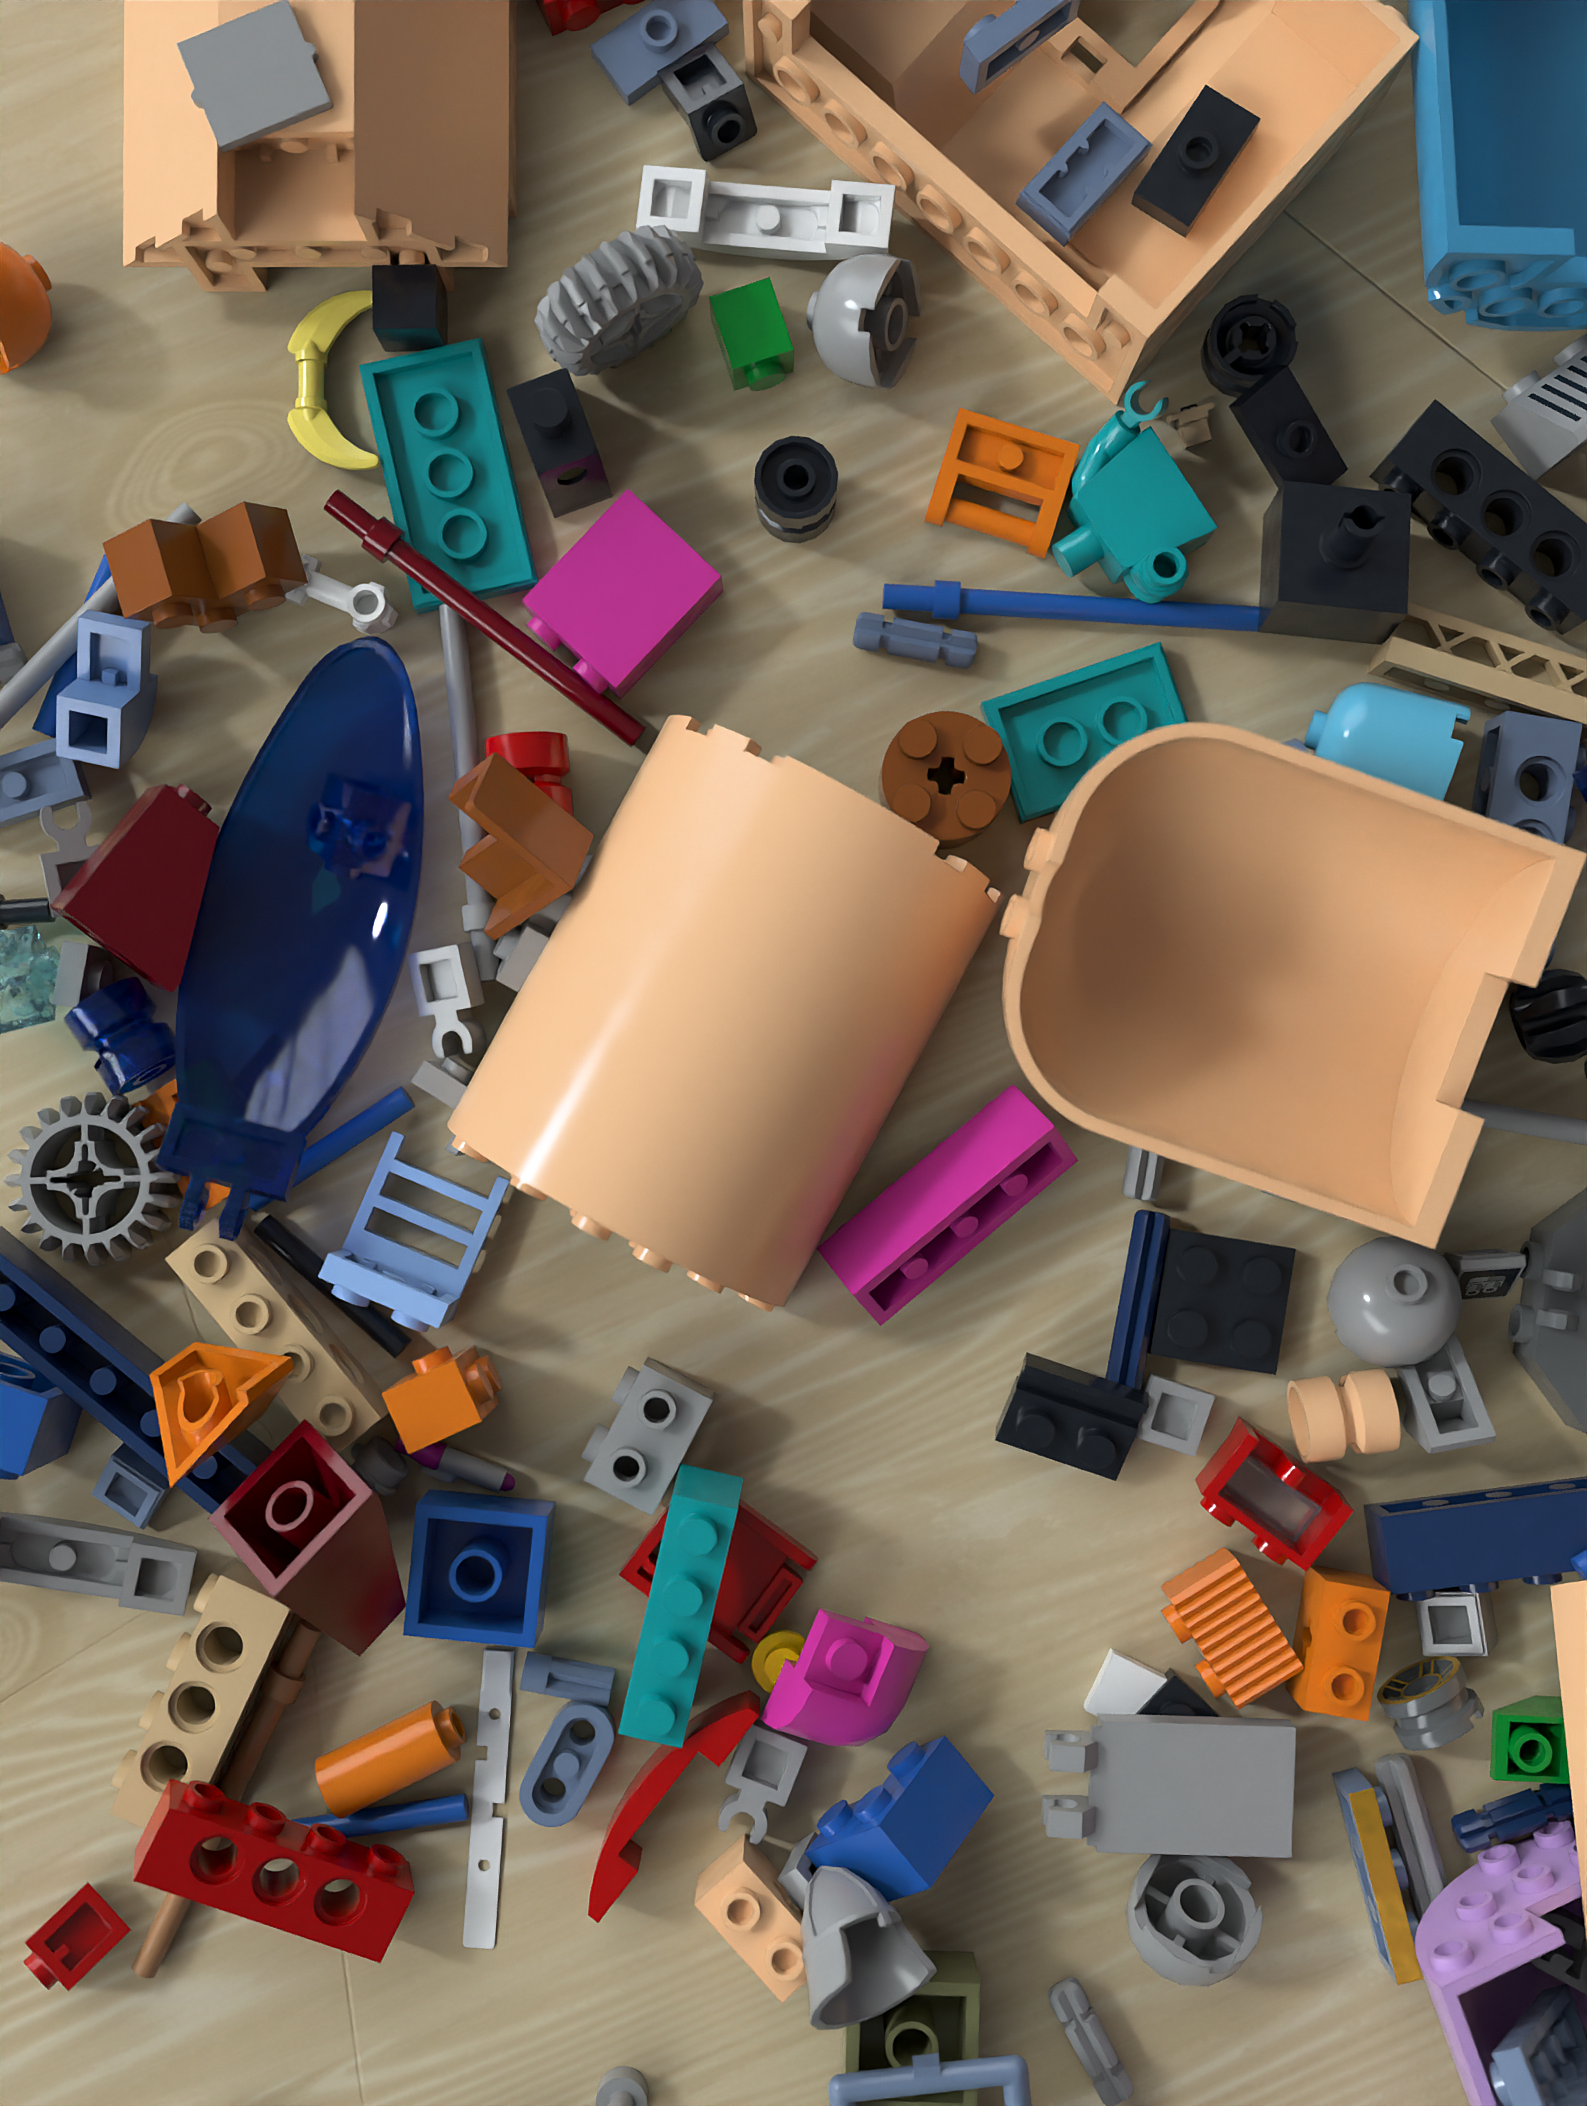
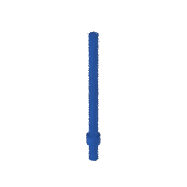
[882,580,1259,632]

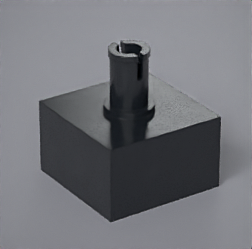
[1258,480,1411,645]

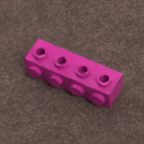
[816,1084,1078,1326]

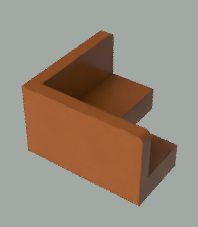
[448,752,594,940]

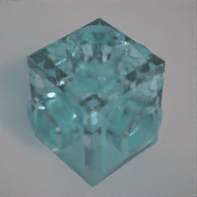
[0,924,60,1034]

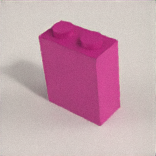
[522,489,724,700]

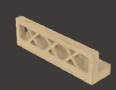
[1368,602,1587,743]

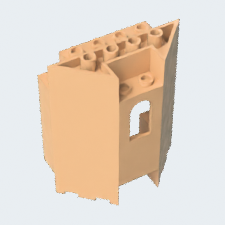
[123,0,517,292]

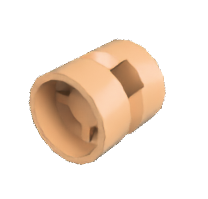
[1287,1367,1401,1464]

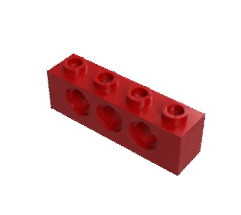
[133,1778,415,1963]

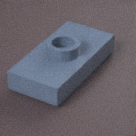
[590,0,729,106]
[1016,101,1153,247]

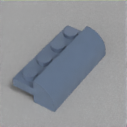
[1491,1984,1587,2106]

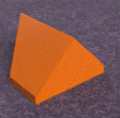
[149,1342,294,1488]

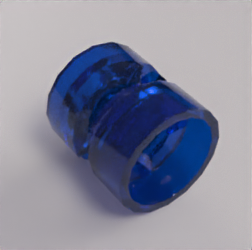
[64,977,186,1097]

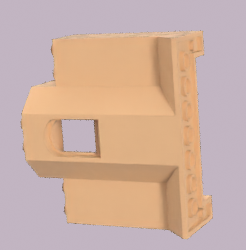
[743,0,1420,405]

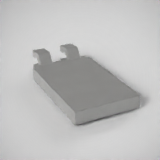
[1041,1713,1296,1858]

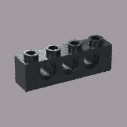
[1369,399,1587,635]

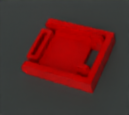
[619,1466,818,1664]

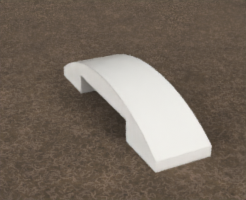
[636,165,896,260]

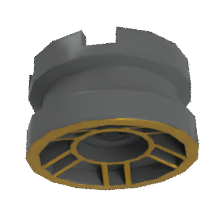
[1376,1656,1484,1751]

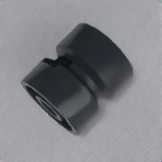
[754,436,838,543]

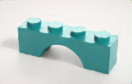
[618,1463,743,1748]

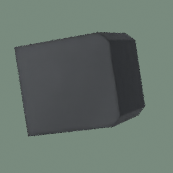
[372,264,448,352]

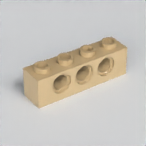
[165,1213,389,1454]
[109,1561,296,1830]

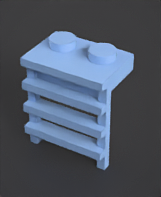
[318,1131,510,1332]

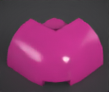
[761,1608,930,1747]

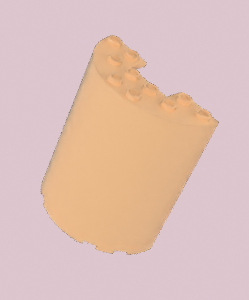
[447,715,1004,1313]

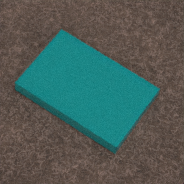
[980,641,1189,824]

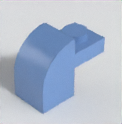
[56,610,158,769]

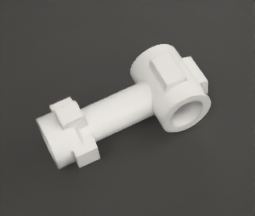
[285,554,398,636]

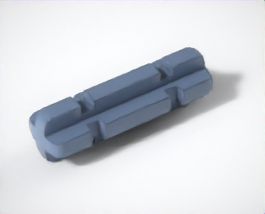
[853,612,978,669]

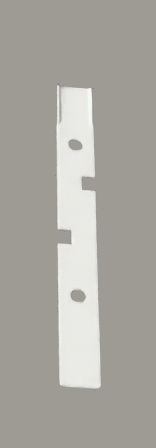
[463,1649,515,1949]

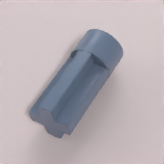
[520,1651,615,1707]

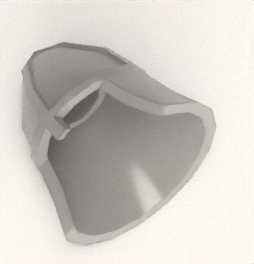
[800,1865,937,2030]

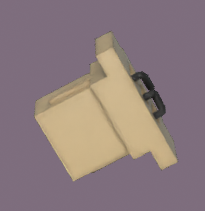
[1166,402,1215,449]

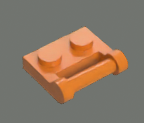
[924,407,1081,559]

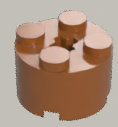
[878,711,1011,850]

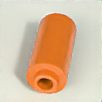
[315,1700,467,1819]

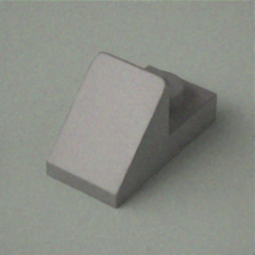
[1395,1331,1496,1454]

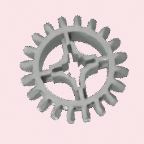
[534,225,704,376]
[3,1092,182,1266]

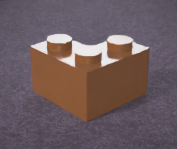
[102,501,308,634]

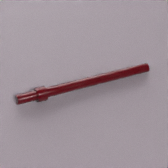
[324,489,646,748]

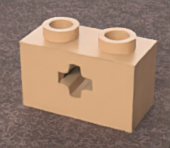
[694,1834,807,2003]

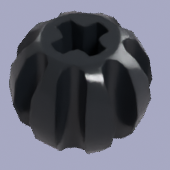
[1509,969,1587,1064]

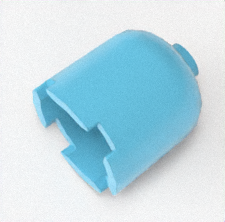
[1303,682,1471,801]

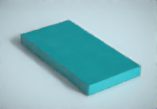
[359,337,539,615]

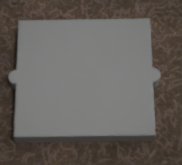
[176,0,333,153]

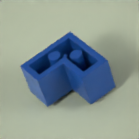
[805,1736,995,1902]

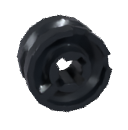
[1200,294,1299,398]

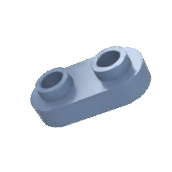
[519,1700,616,1827]

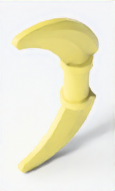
[287,290,380,470]

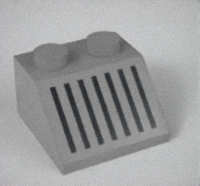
[1490,334,1587,481]

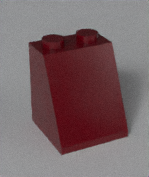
[49,783,220,993]
[208,1419,406,1657]

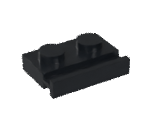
[995,1352,1149,1481]

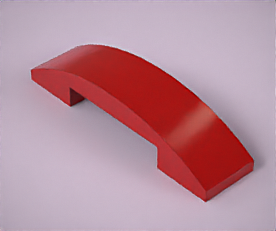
[588,1690,760,1923]

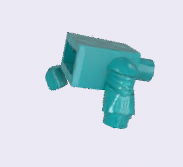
[1051,380,1218,604]

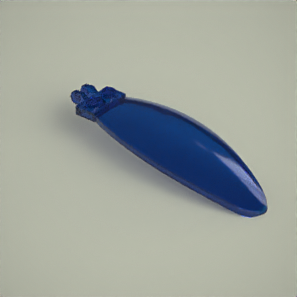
[155,636,425,1241]

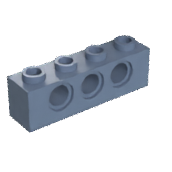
[1471,711,1586,977]

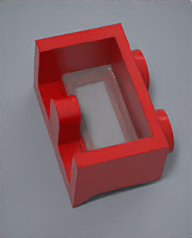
[1195,1416,1354,1571]

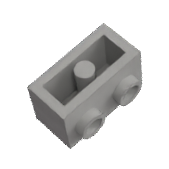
[581,1357,715,1516]

